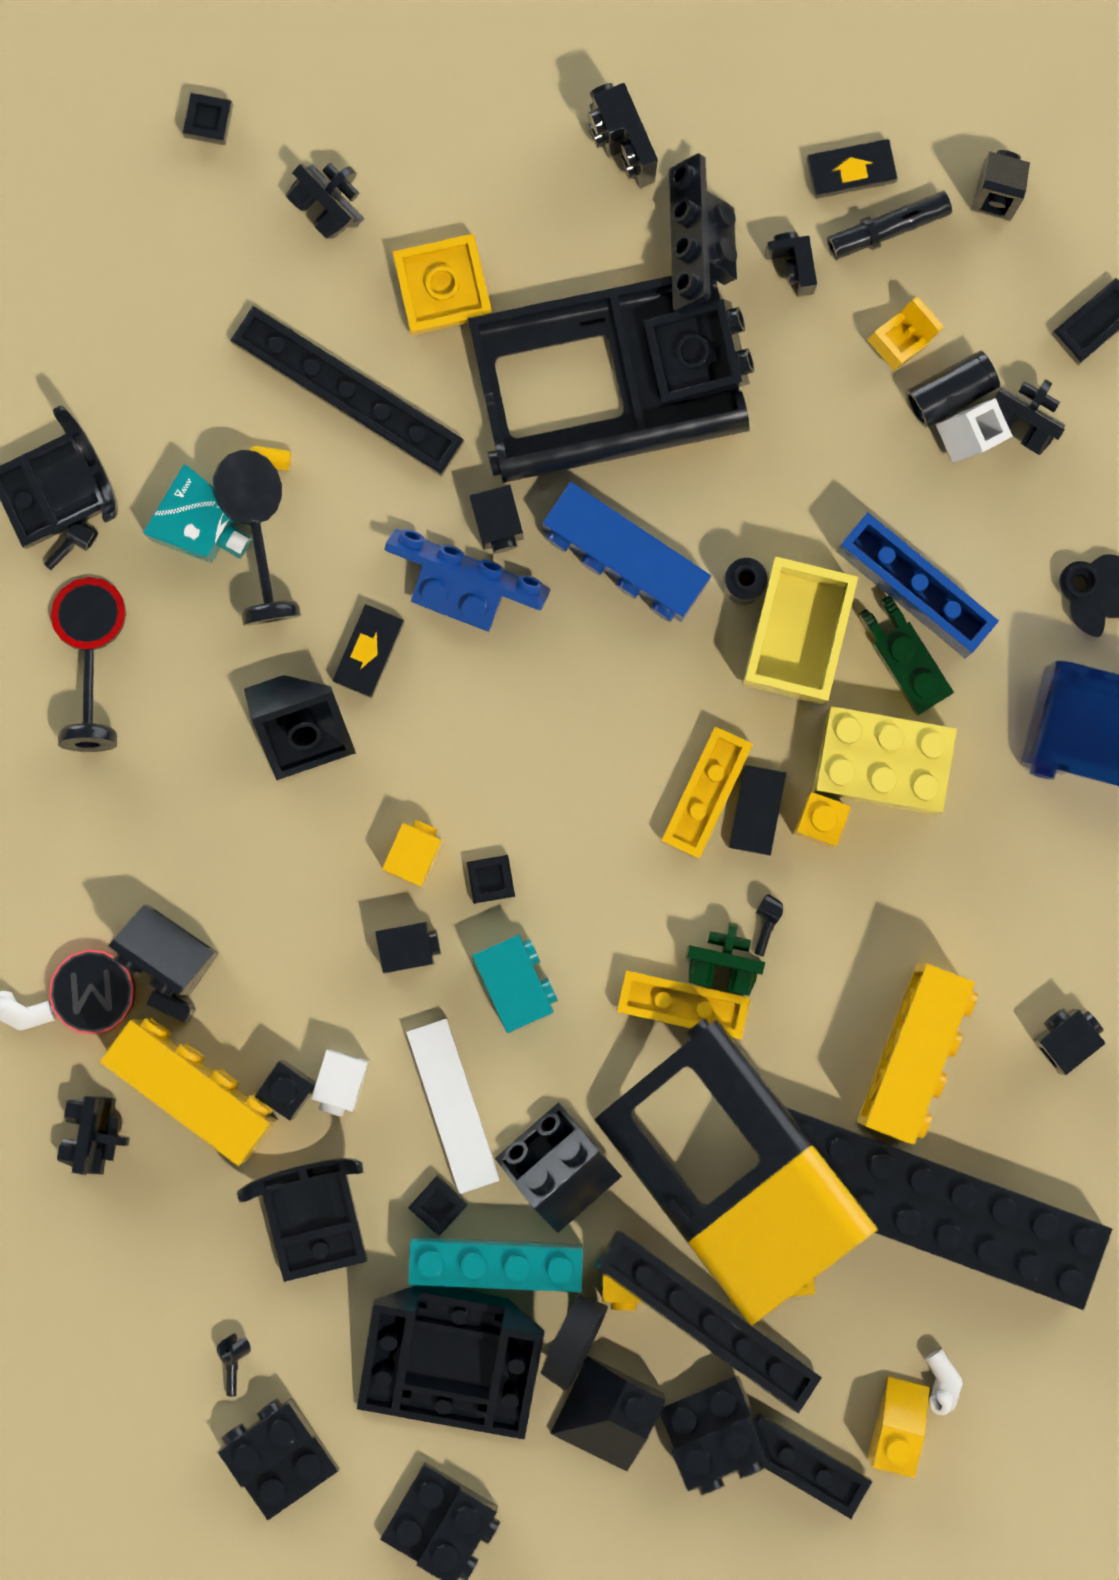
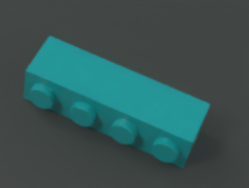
[408,1237,583,1292]

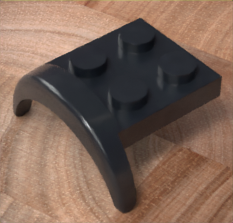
[0,405,118,549]
[237,1158,368,1282]

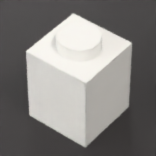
[936,398,1013,463]
[311,1049,370,1117]

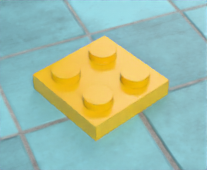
[392,233,492,336]

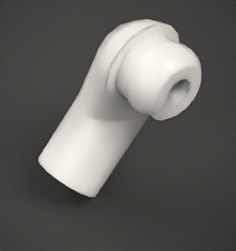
[0,991,56,1031]

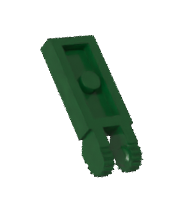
[858,595,954,716]

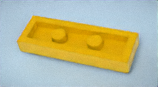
[661,726,753,859]
[617,970,751,1040]

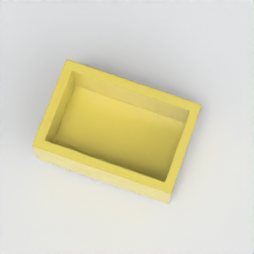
[742,556,858,705]
[812,706,957,815]

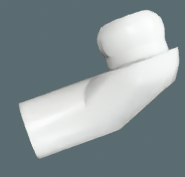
[924,1348,963,1416]

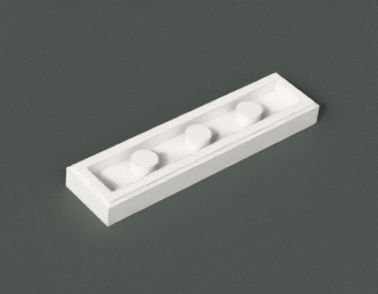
[406,1019,500,1194]

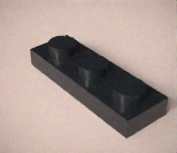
[757,1414,872,1519]

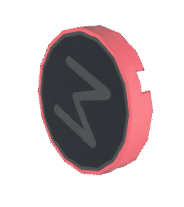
[49,950,136,1034]

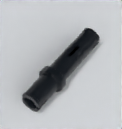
[827,191,953,260]

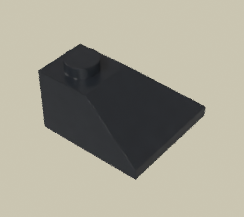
[244,675,356,781]
[550,1355,666,1472]

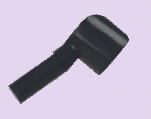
[44,523,98,570]
[754,894,783,957]
[216,1333,251,1397]

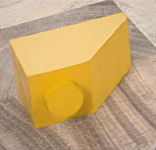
[867,1376,930,1478]

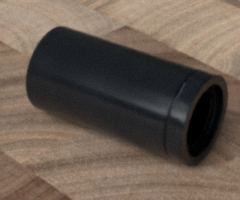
[906,350,1000,427]

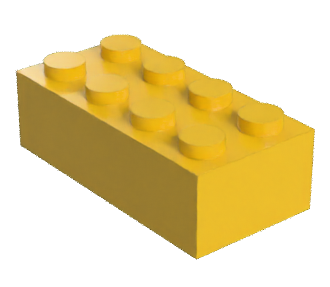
[856,963,978,1145]
[99,1017,278,1166]

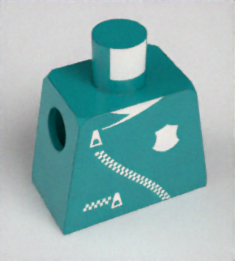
[143,464,252,563]

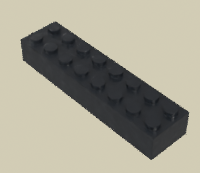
[786,1107,1113,1310]

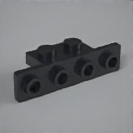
[669,153,737,314]

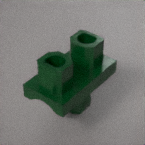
[686,922,765,996]

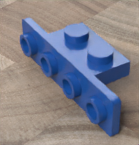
[384,529,551,632]

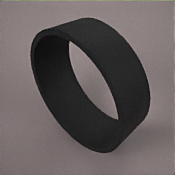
[541,1296,608,1392]

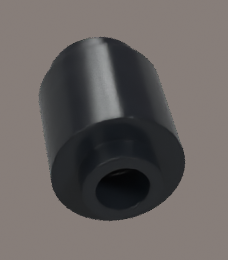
[723,558,768,605]

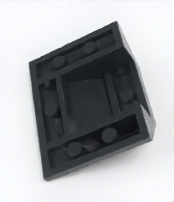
[357,1285,545,1440]

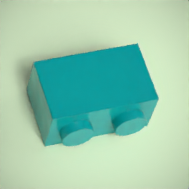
[472,934,558,1033]

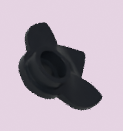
[1059,554,1119,637]

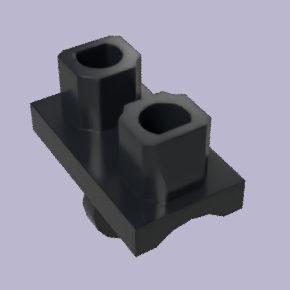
[285,163,365,239]
[994,379,1065,455]
[57,1096,130,1175]

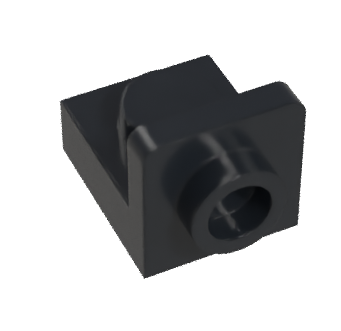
[765,232,817,297]

